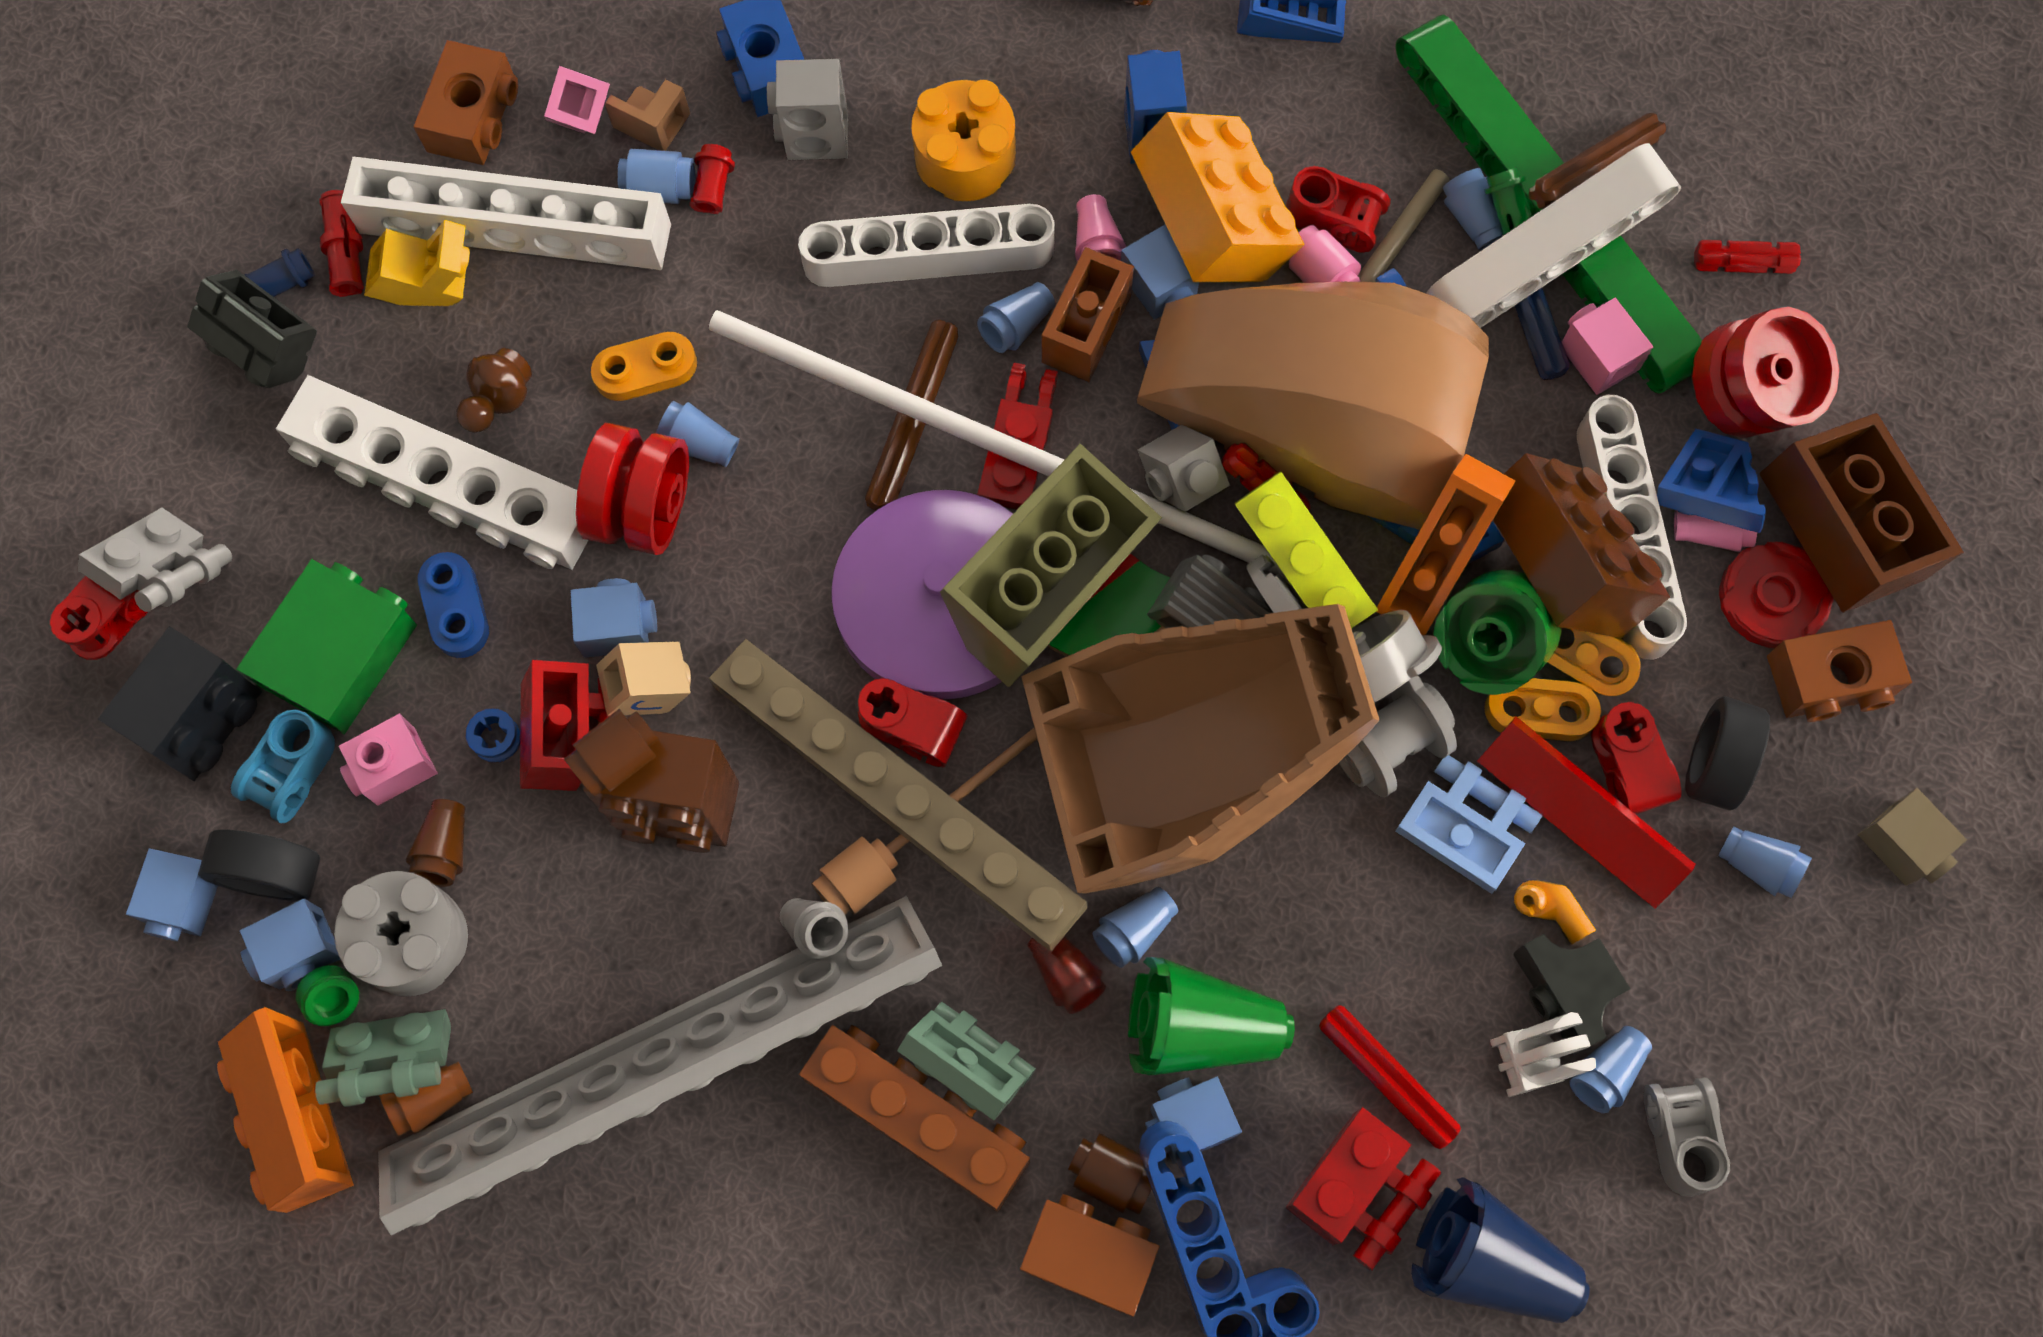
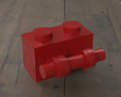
[520,660,609,791]
[1285,1107,1441,1271]

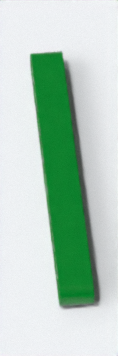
[1395,15,1702,394]

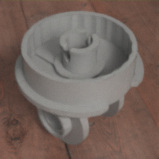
[1339,610,1457,797]

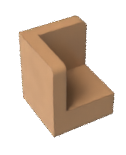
[605,79,690,151]

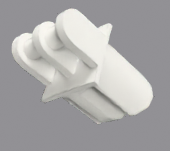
[1490,1012,1596,1097]

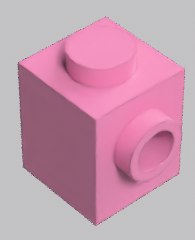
[1562,297,1653,395]
[339,713,438,806]

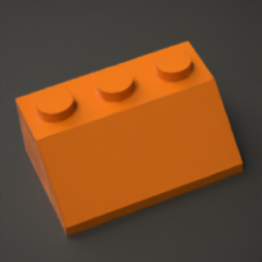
[217,1007,354,1213]

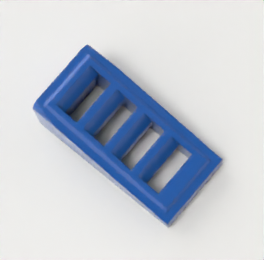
[1237,0,1346,43]

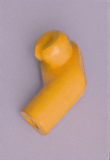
[1514,880,1596,945]

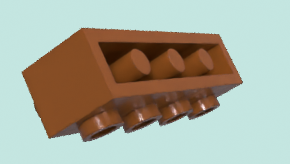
[799,1025,1030,1212]

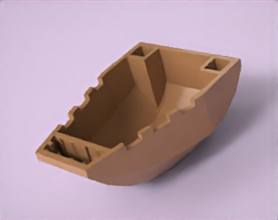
[1137,281,1489,530]
[1021,604,1380,893]

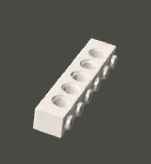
[341,157,671,270]
[276,375,588,570]

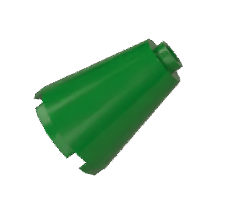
[1128,957,1295,1076]

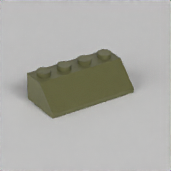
[940,444,1162,687]

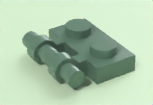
[897,1002,1036,1120]
[315,1009,451,1107]

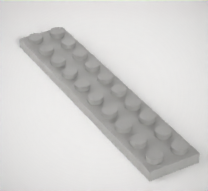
[378,896,942,1235]

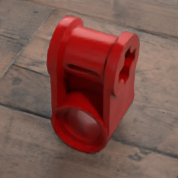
[1286,166,1391,253]
[50,576,148,660]
[858,678,968,768]
[1591,702,1682,814]

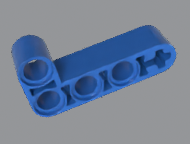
[1139,1121,1320,1337]

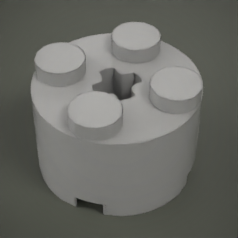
[334,871,468,996]

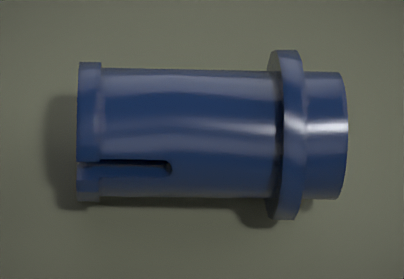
[244,248,315,297]

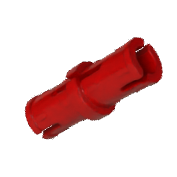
[319,190,364,297]

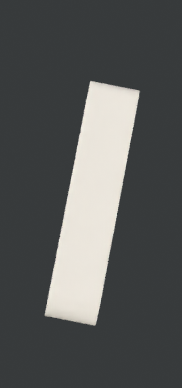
[1427,143,1681,328]
[798,204,1055,287]
[1577,395,1687,660]

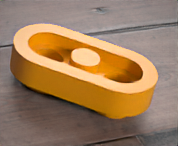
[591,332,697,401]
[1548,629,1641,696]
[1484,678,1601,741]

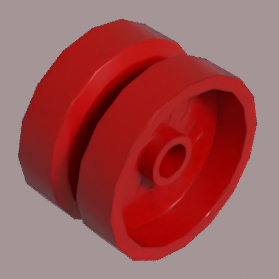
[1692,307,1839,439]
[576,423,689,555]

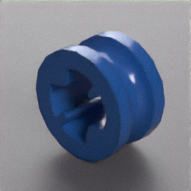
[466,709,520,762]

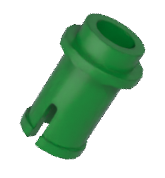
[1484,167,1532,237]

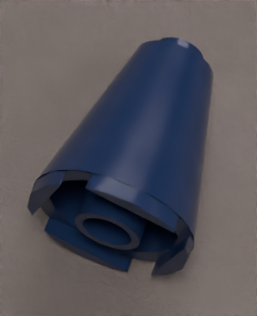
[1411,1177,1590,1323]

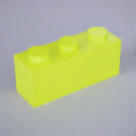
[1234,472,1378,629]

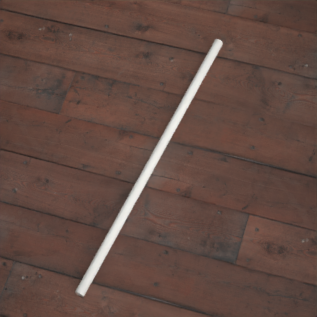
[709,310,1285,578]

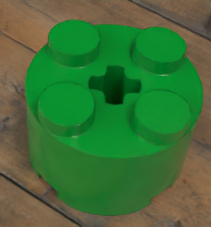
[1434,570,1562,695]

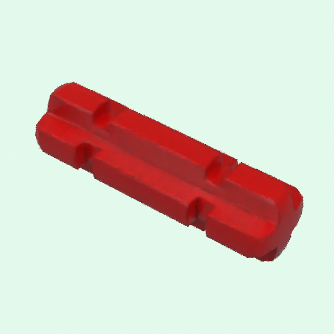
[1694,240,1801,274]
[1221,443,1311,510]

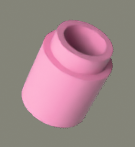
[1289,225,1361,283]

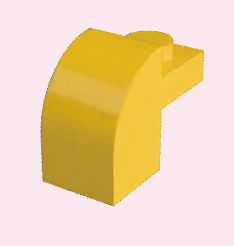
[364,220,470,306]

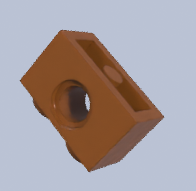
[413,40,518,165]
[1042,247,1134,382]
[1767,620,1912,722]

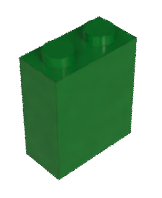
[236,559,417,735]

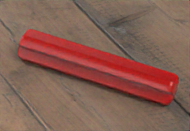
[1319,1005,1461,1149]

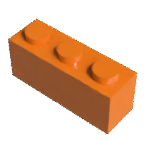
[1376,454,1516,636]

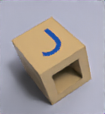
[596,642,691,716]

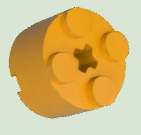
[911,80,1016,201]

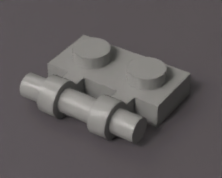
[78,508,232,612]

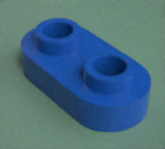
[418,552,489,658]

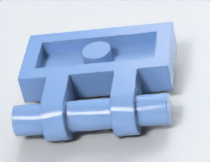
[1395,755,1543,894]

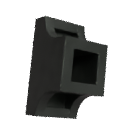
[1513,934,1631,1055]

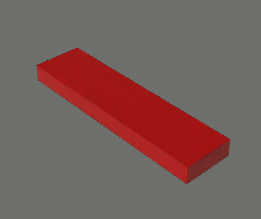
[1477,716,1696,909]

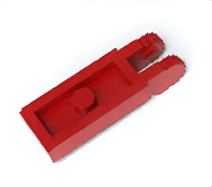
[977,362,1058,510]

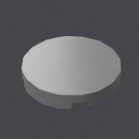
[1247,554,1307,613]

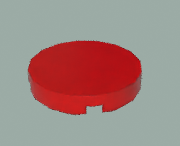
[1719,542,1833,648]

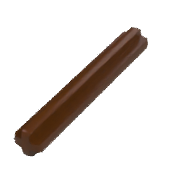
[1529,113,1666,209]
[865,320,959,511]

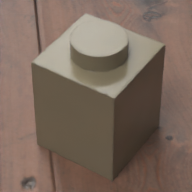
[1857,788,1967,886]

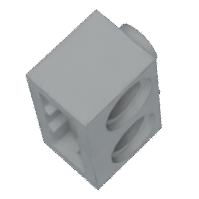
[767,59,848,160]

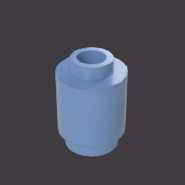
[618,149,695,204]

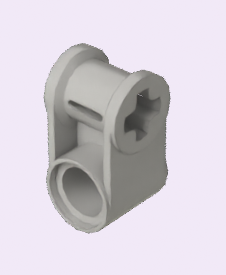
[1643,1077,1730,1197]

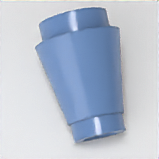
[1443,168,1503,250]
[977,282,1055,353]
[656,401,739,467]
[1718,826,1812,898]
[1093,887,1178,968]
[1570,1026,1652,1113]

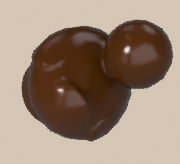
[456,348,532,433]

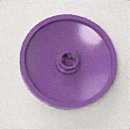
[832,490,1013,699]

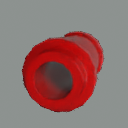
[689,144,735,214]

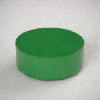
[295,965,359,1026]

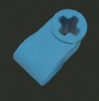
[231,710,335,823]

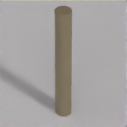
[1358,169,1449,282]

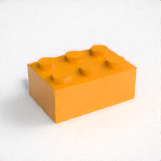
[1131,112,1305,282]

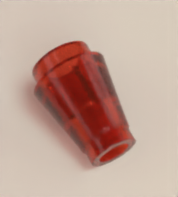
[1027,936,1106,1014]

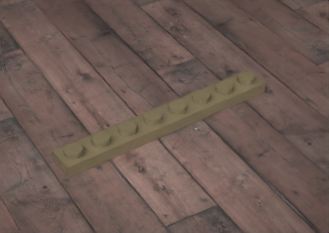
[709,639,1087,952]

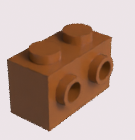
[1020,1194,1160,1317]

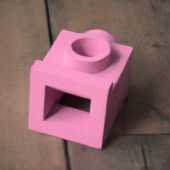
[544,66,610,134]

